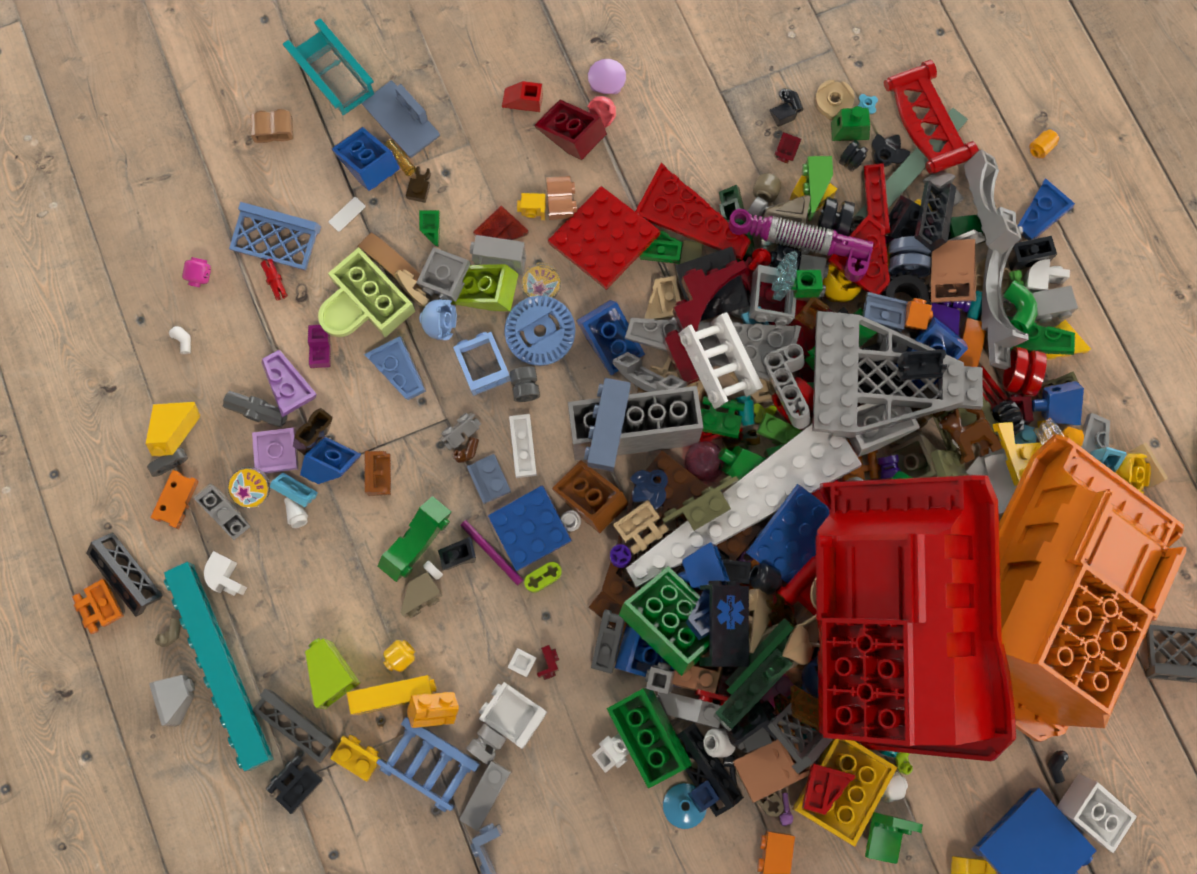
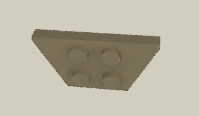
[759,195,811,253]

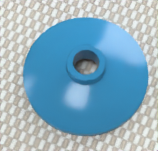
[663,783,707,829]

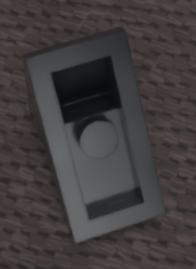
[438,537,476,570]

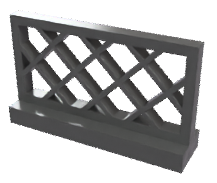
[1146,625,1197,683]
[768,688,833,774]

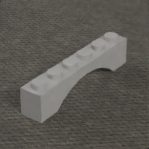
[963,149,1022,254]

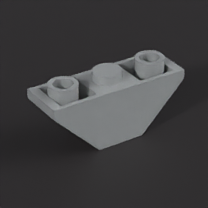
[193,484,250,540]

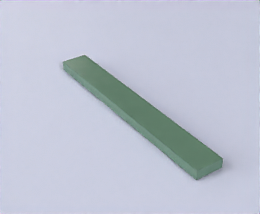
[853,108,968,224]

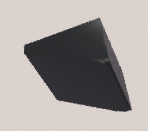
[769,102,797,127]

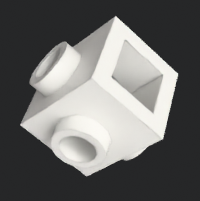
[592,733,629,773]

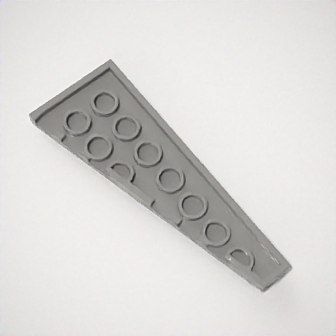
[625,318,801,383]

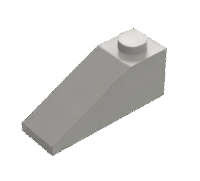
[657,692,724,728]
[459,761,512,831]

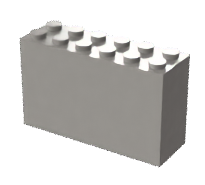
[568,386,703,461]

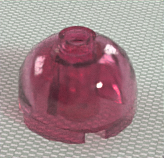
[684,441,725,483]

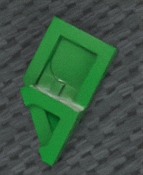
[419,210,440,247]

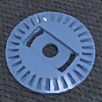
[504,296,576,366]

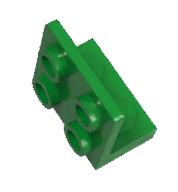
[865,812,923,864]

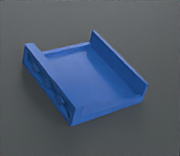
[971,788,1097,874]

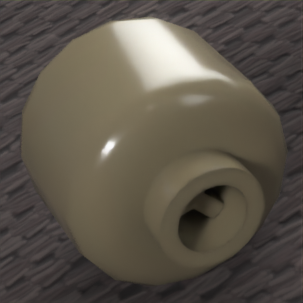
[753,173,781,203]

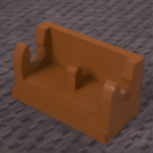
[365,451,391,496]

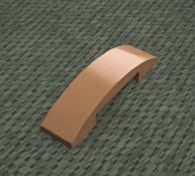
[357,233,421,290]

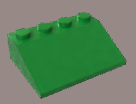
[619,566,710,676]

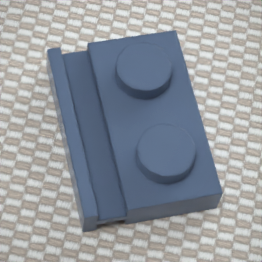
[862,292,908,332]
[467,454,511,504]

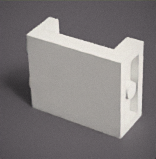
[479,682,548,749]

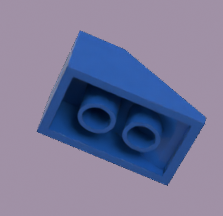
[332,127,400,191]
[576,300,645,375]
[896,317,968,390]
[614,626,681,688]

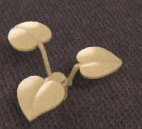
[782,578,820,665]

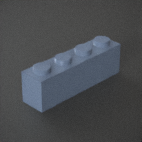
[584,378,631,472]

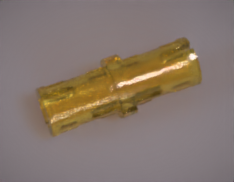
[384,139,416,176]

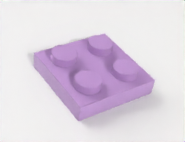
[252,428,298,474]

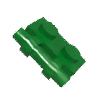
[701,396,745,438]

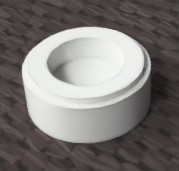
[423,560,443,580]

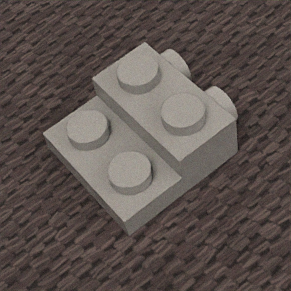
[416,247,471,302]

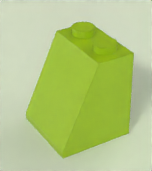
[305,638,361,709]

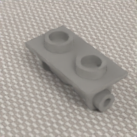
[439,413,481,451]

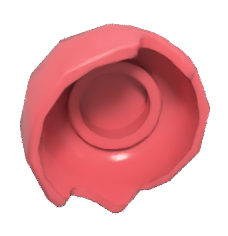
[587,96,616,128]

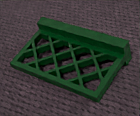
[725,618,795,698]

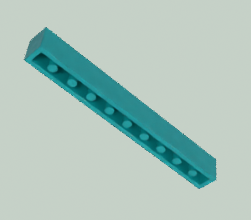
[164,562,274,771]

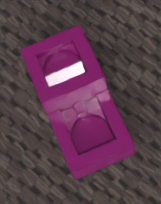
[308,325,331,368]

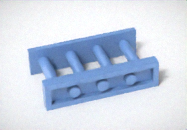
[377,717,481,812]

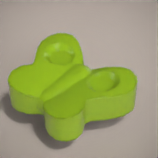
[754,403,777,424]

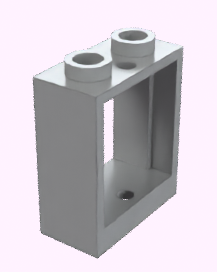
[470,235,526,275]
[749,265,796,326]

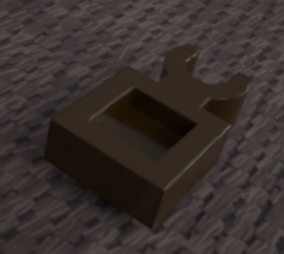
[406,166,431,203]
[721,430,761,452]
[766,594,797,626]

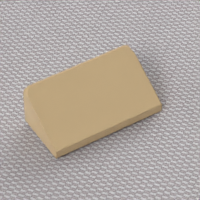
[1126,442,1168,489]

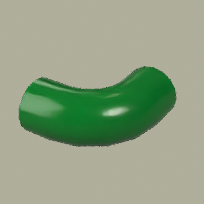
[1003,280,1038,334]

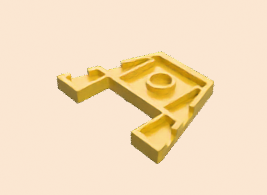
[993,420,1057,486]

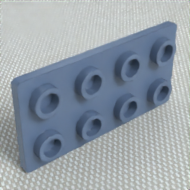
[362,81,440,158]

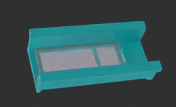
[283,18,374,116]

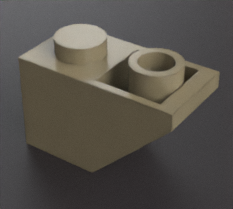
[401,572,442,618]

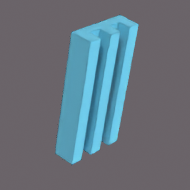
[270,473,318,507]

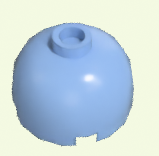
[419,299,457,340]

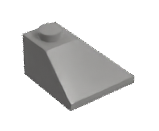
[149,675,195,727]

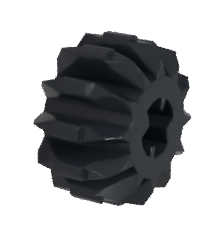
[992,400,1025,435]

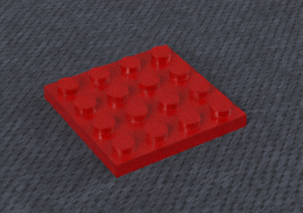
[548,186,660,290]

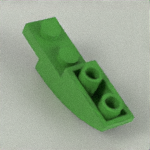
[756,413,802,446]

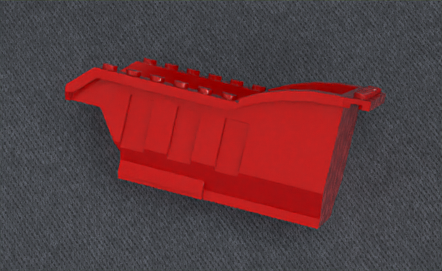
[816,475,1016,762]

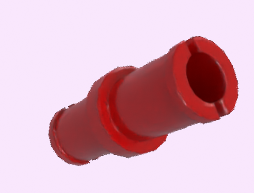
[260,259,288,301]

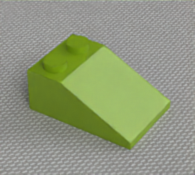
[450,264,518,311]

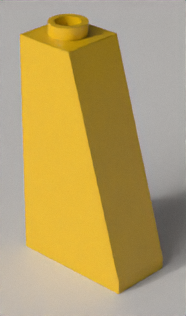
[346,675,437,715]

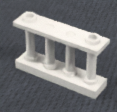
[678,312,763,409]

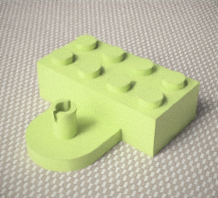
[318,247,415,337]

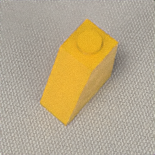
[145,402,200,456]

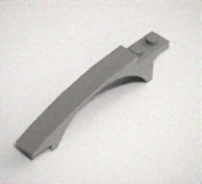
[982,207,1029,370]

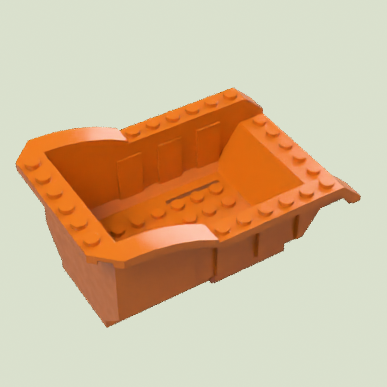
[999,434,1186,742]

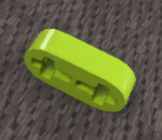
[524,562,562,593]

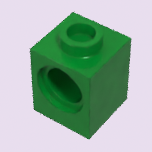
[790,270,823,298]

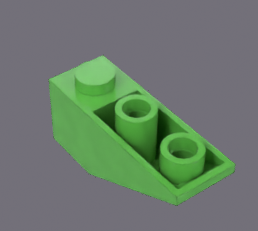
[802,156,833,221]

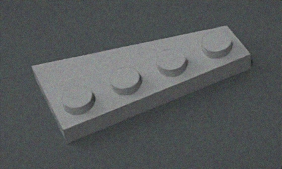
[1081,413,1110,453]

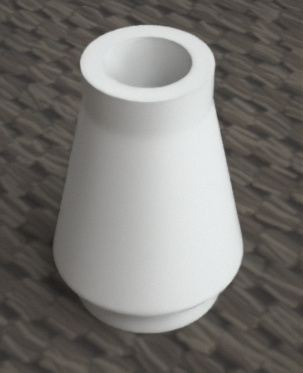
[284,497,308,528]

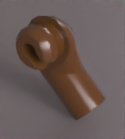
[453,437,479,463]

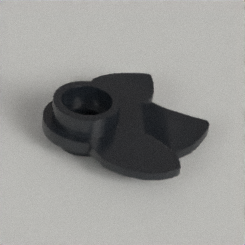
[872,134,910,167]

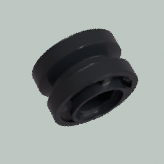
[839,140,869,172]

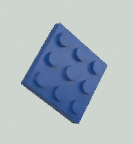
[488,485,572,571]

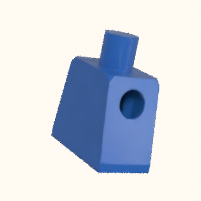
[1032,381,1084,425]
[677,542,730,591]

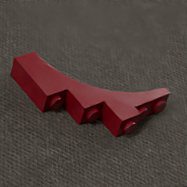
[663,260,747,387]

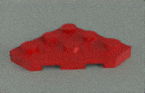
[828,215,890,295]

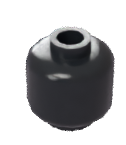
[749,563,782,595]

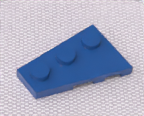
[1018,178,1075,240]

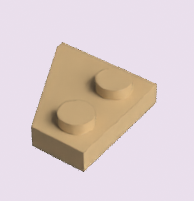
[644,276,681,320]

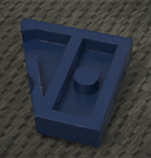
[686,584,710,640]

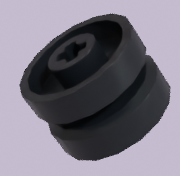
[817,196,855,236]

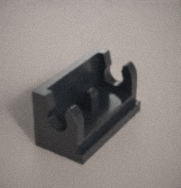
[897,349,947,381]

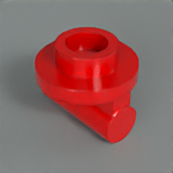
[749,248,771,271]

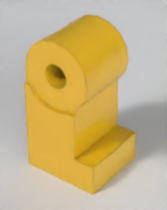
[950,856,996,874]

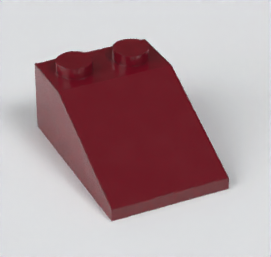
[534,100,607,160]

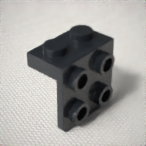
[722,693,780,747]

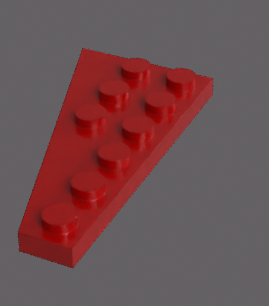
[635,163,751,260]

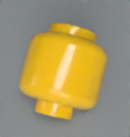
[383,640,416,672]

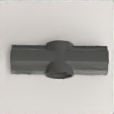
[223,391,287,428]

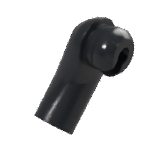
[779,88,803,113]
[1048,750,1069,784]

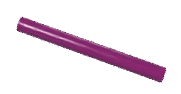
[460,520,523,586]

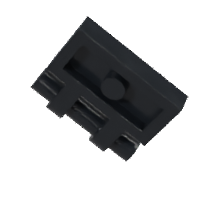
[266,755,323,814]

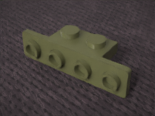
[662,476,739,531]

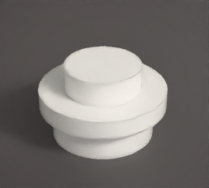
[561,510,581,531]

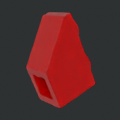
[502,81,543,112]

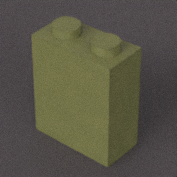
[933,396,999,452]

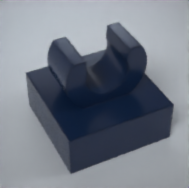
[688,781,720,813]

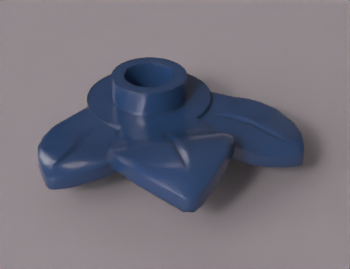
[630,470,668,510]

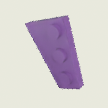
[262,350,317,417]

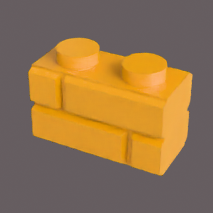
[407,692,459,728]

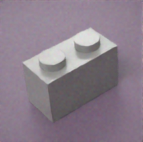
[1032,286,1078,323]

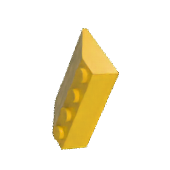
[792,739,898,847]

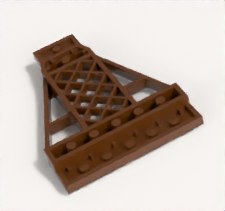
[588,451,761,634]

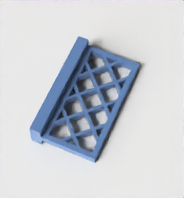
[229,202,321,271]

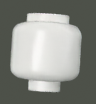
[703,728,735,757]
[881,771,908,803]

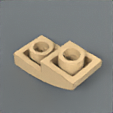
[394,270,429,307]

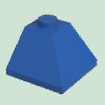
[300,437,361,484]

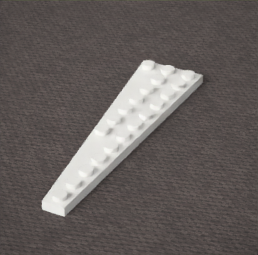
[626,423,862,588]

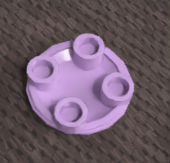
[588,59,626,94]

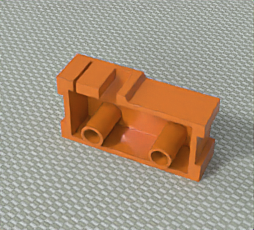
[150,470,199,530]

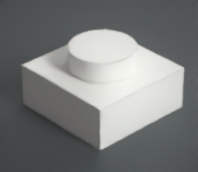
[507,648,537,677]

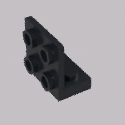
[887,195,930,239]

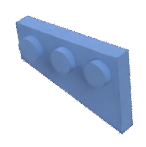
[364,336,426,400]

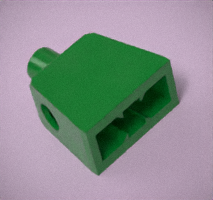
[831,106,870,141]
[718,446,767,481]

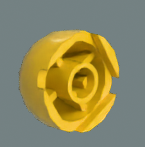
[823,264,862,303]
[1115,453,1151,494]

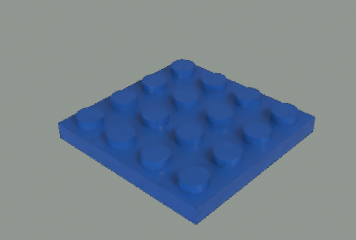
[746,484,829,584]

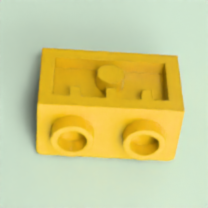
[330,734,382,782]

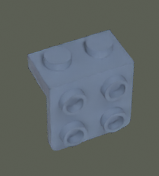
[470,823,503,874]

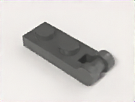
[591,609,625,674]

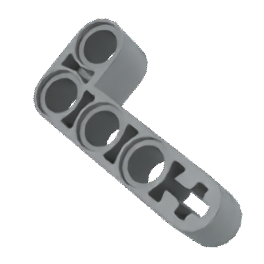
[764,344,810,429]

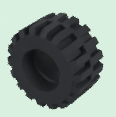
[880,272,932,328]

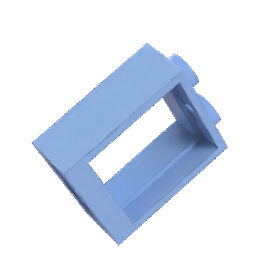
[453,332,511,396]

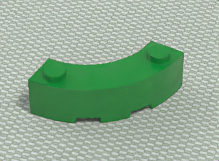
[377,496,452,582]

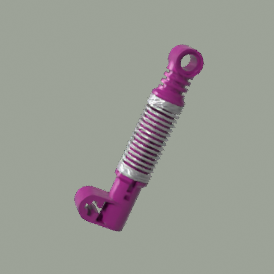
[729,209,873,282]

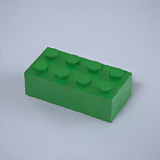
[606,687,692,789]

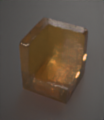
[795,297,829,329]

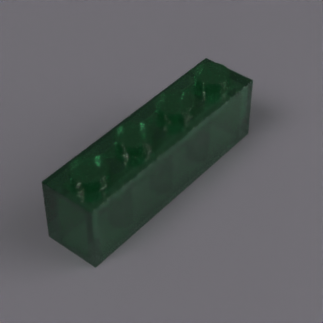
[713,648,793,731]

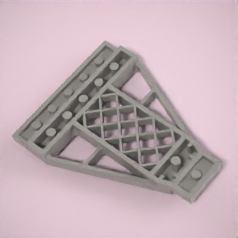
[812,311,983,438]

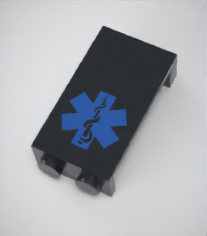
[700,581,749,667]

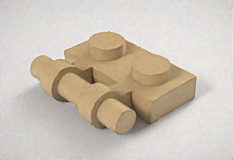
[613,500,669,554]

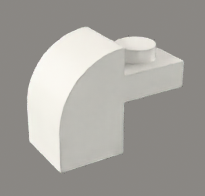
[1023,259,1070,293]
[204,551,247,596]

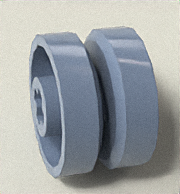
[888,236,932,278]

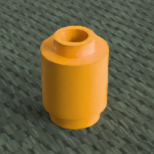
[1029,129,1059,158]

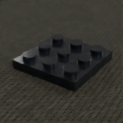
[675,247,750,322]

